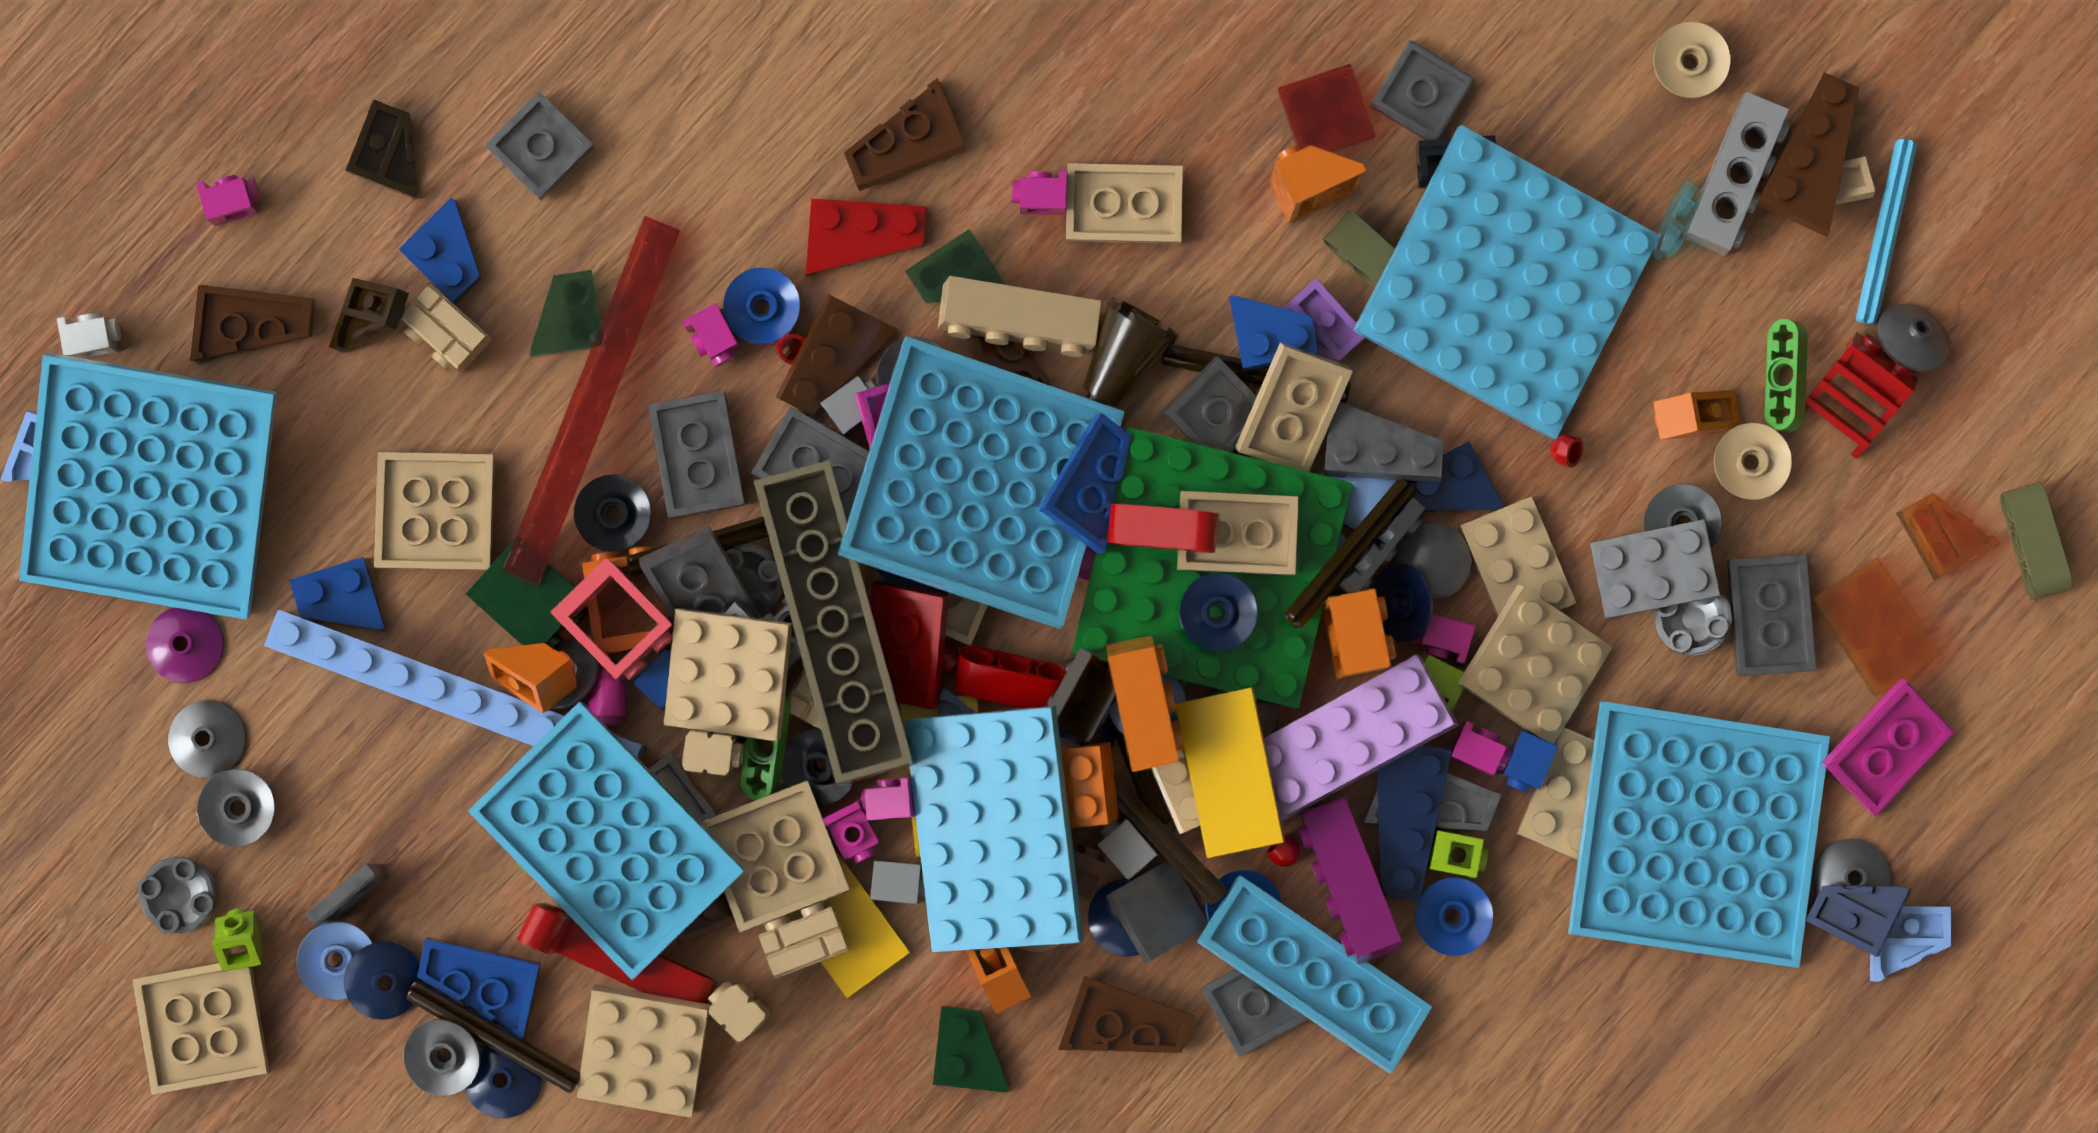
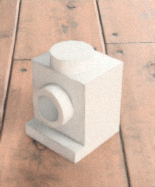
[57,313,121,359]

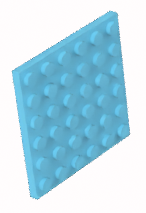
[1353,125,1660,440]
[838,336,1125,629]
[19,353,277,620]
[1568,701,1830,968]

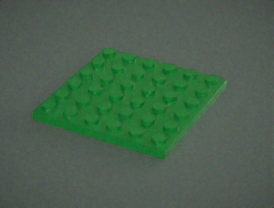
[1071,427,1353,709]

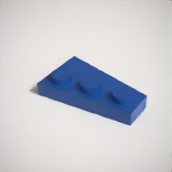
[1038,413,1131,554]

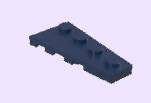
[1377,744,1452,903]

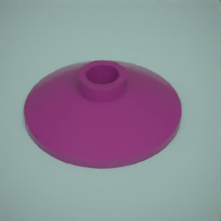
[146,607,224,683]

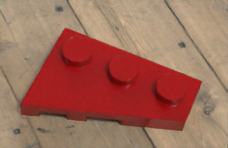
[806,198,926,277]

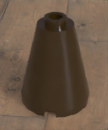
[1083,297,1179,406]

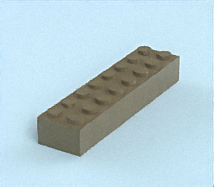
[754,460,914,786]

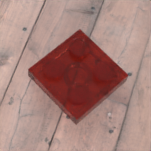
[1277,64,1375,152]

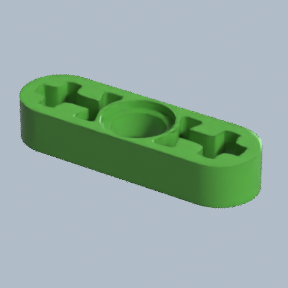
[1765,319,1808,432]
[741,695,790,800]

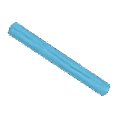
[1856,139,1917,325]

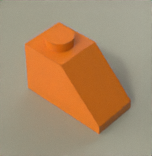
[1653,390,1742,440]
[484,643,578,714]
[966,947,1031,1014]

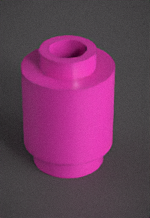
[587,670,627,726]

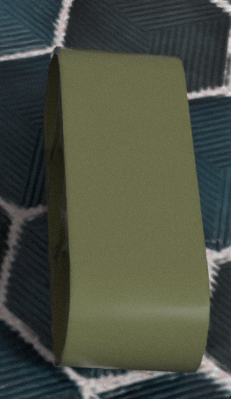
[1323,210,1395,288]
[2000,482,2072,600]

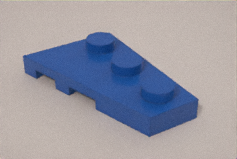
[417,937,541,1040]

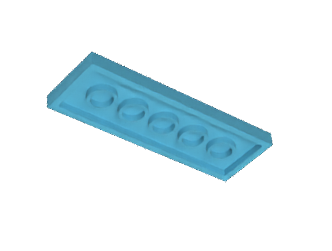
[1197,876,1432,1073]

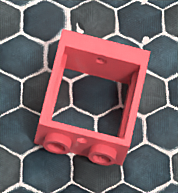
[550,557,674,681]

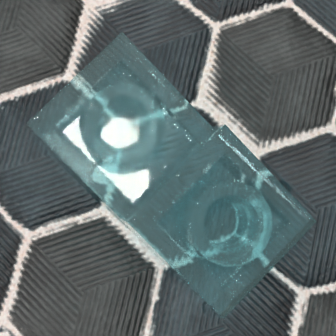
[1651,179,1699,263]

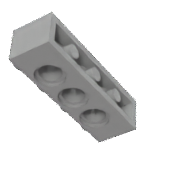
[1682,91,1790,256]

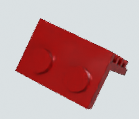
[1805,332,1918,459]

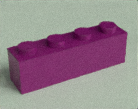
[1297,797,1402,965]

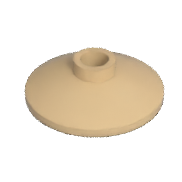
[1653,22,1731,98]
[1714,423,1792,500]

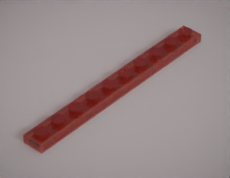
[501,216,680,586]

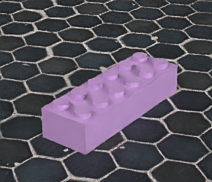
[1264,655,1459,822]

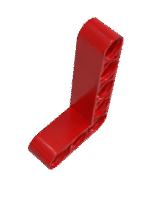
[517,903,717,1004]

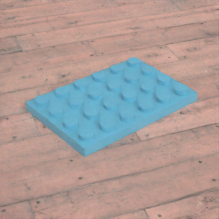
[468,701,746,980]
[904,706,1084,952]

